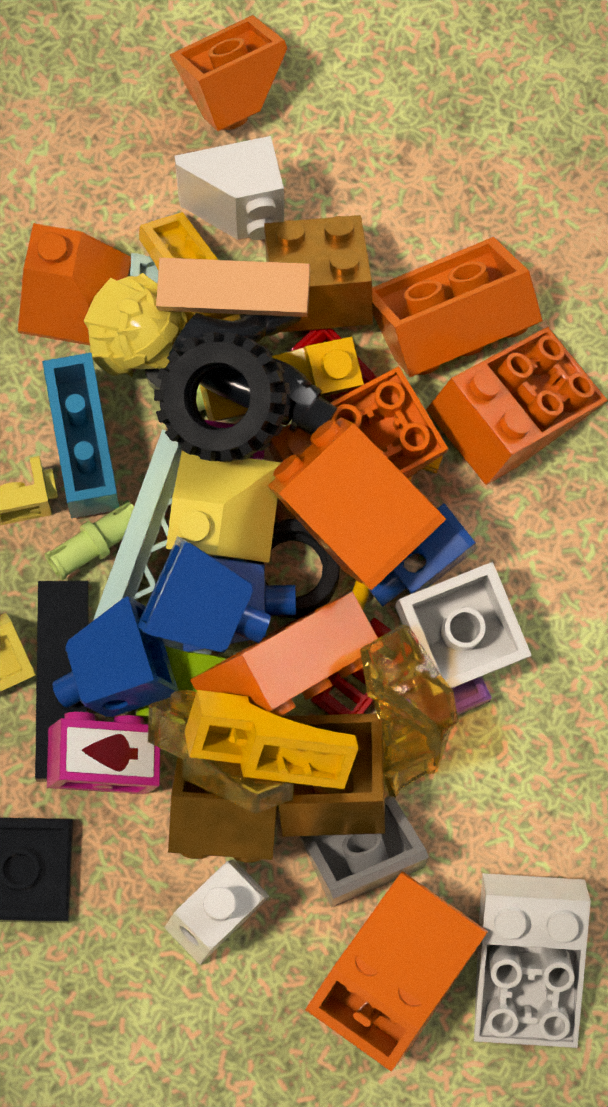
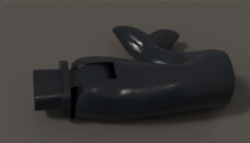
[169,313,338,436]

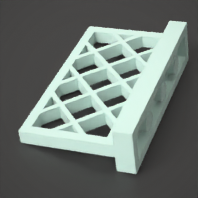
[93,429,245,655]

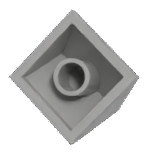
[300,795,429,908]

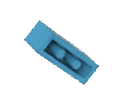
[42,353,119,519]

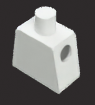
[164,859,270,965]

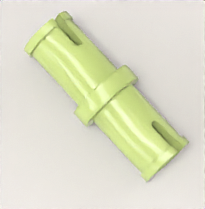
[45,500,134,580]

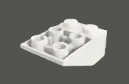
[474,873,591,1048]

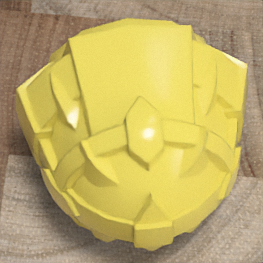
[83,273,187,377]

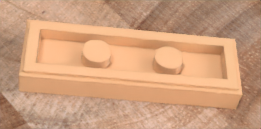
[156,258,310,317]

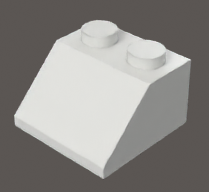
[174,136,284,240]
[395,562,532,694]

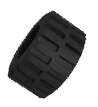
[154,332,290,462]

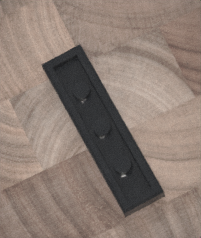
[35,581,89,782]

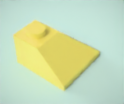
[166,450,282,563]

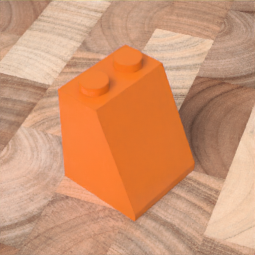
[267,417,446,590]

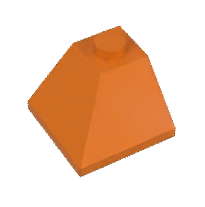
[169,15,287,131]
[18,223,131,346]

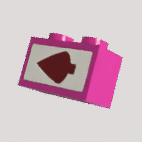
[47,712,161,794]

